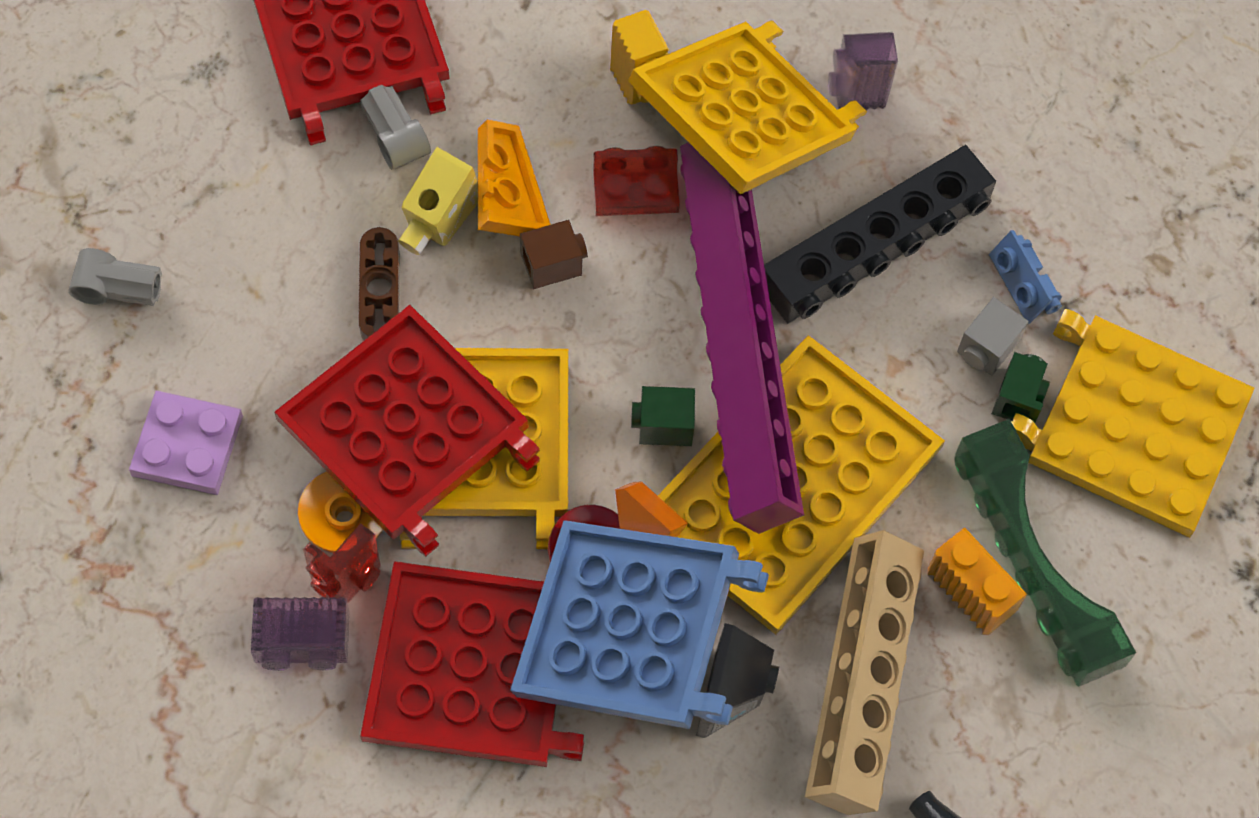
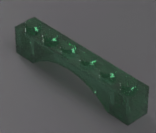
[954,419,1136,687]

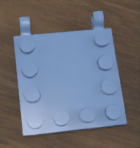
[510,520,769,729]

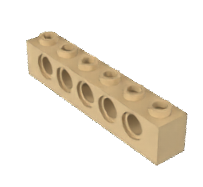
[805,530,924,815]

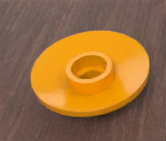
[298,471,383,554]

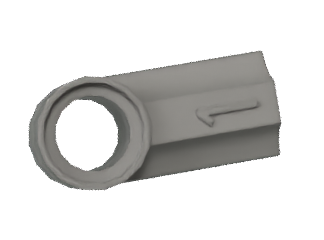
[360,85,431,170]
[68,248,162,306]

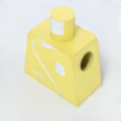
[398,147,478,255]

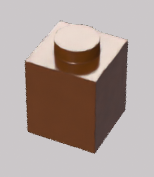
[520,220,588,289]

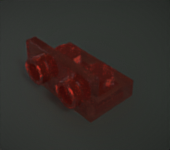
[593,146,680,216]

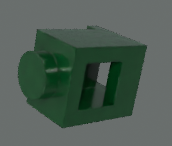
[991,352,1050,423]

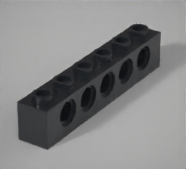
[764,144,996,324]

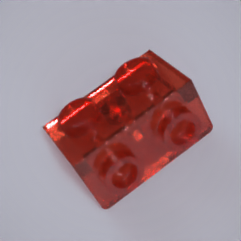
[303,523,381,606]

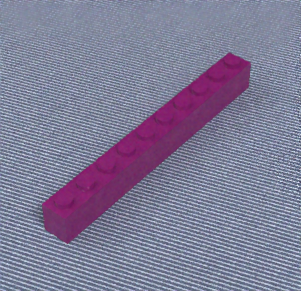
[680,142,804,534]

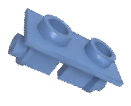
[989,230,1062,324]

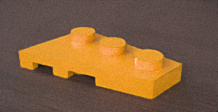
[478,119,551,237]

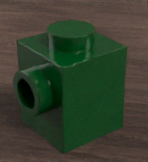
[631,386,695,446]

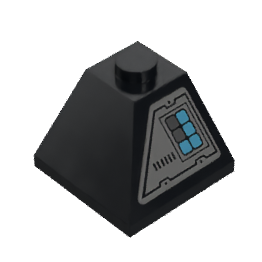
[696,623,779,738]

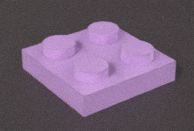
[129,391,243,495]

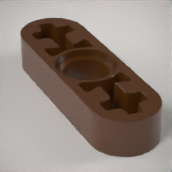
[359,227,400,340]

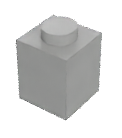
[957,297,1029,376]

